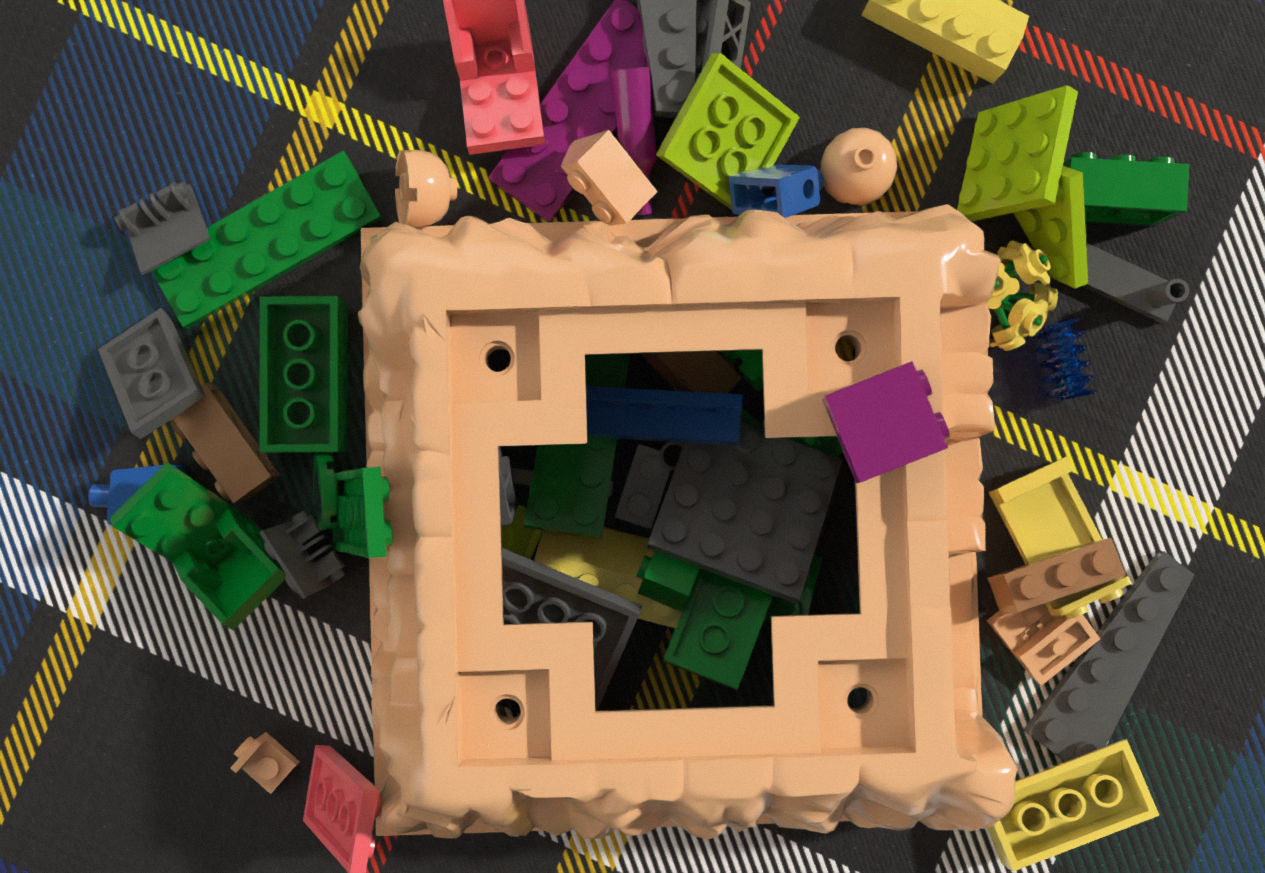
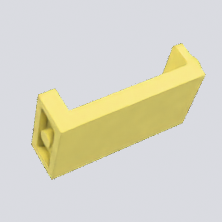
[989,457,1131,620]

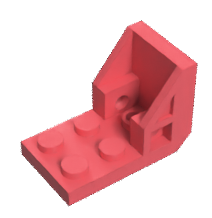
[443,0,545,155]

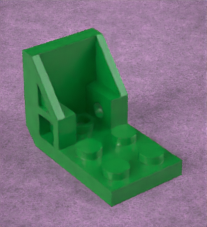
[109,462,286,631]

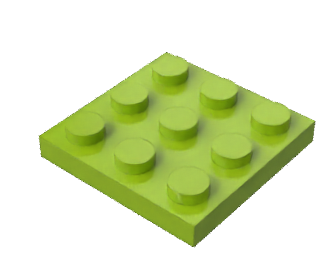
[656,53,800,210]
[957,85,1078,221]

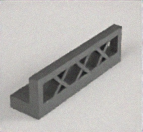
[674,0,751,121]

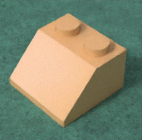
[561,130,657,226]

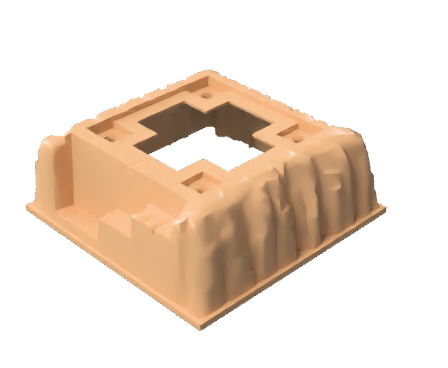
[358,204,1017,839]

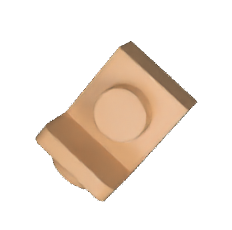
[230,732,300,794]

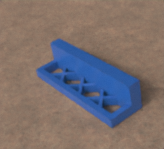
[586,386,743,445]

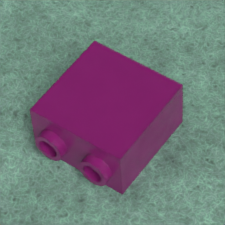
[822,361,950,483]

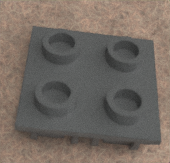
[114,182,211,275]
[259,511,346,599]

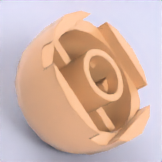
[820,128,897,206]
[395,150,457,227]

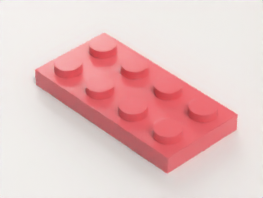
[303,745,382,873]

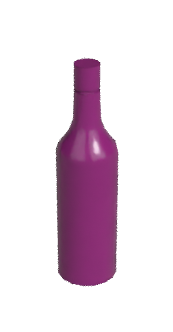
[611,67,657,215]

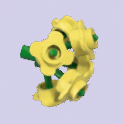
[987,241,1058,351]

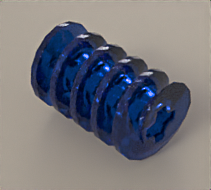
[1033,318,1098,401]

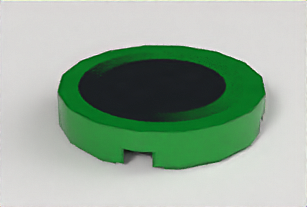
[313,453,338,531]

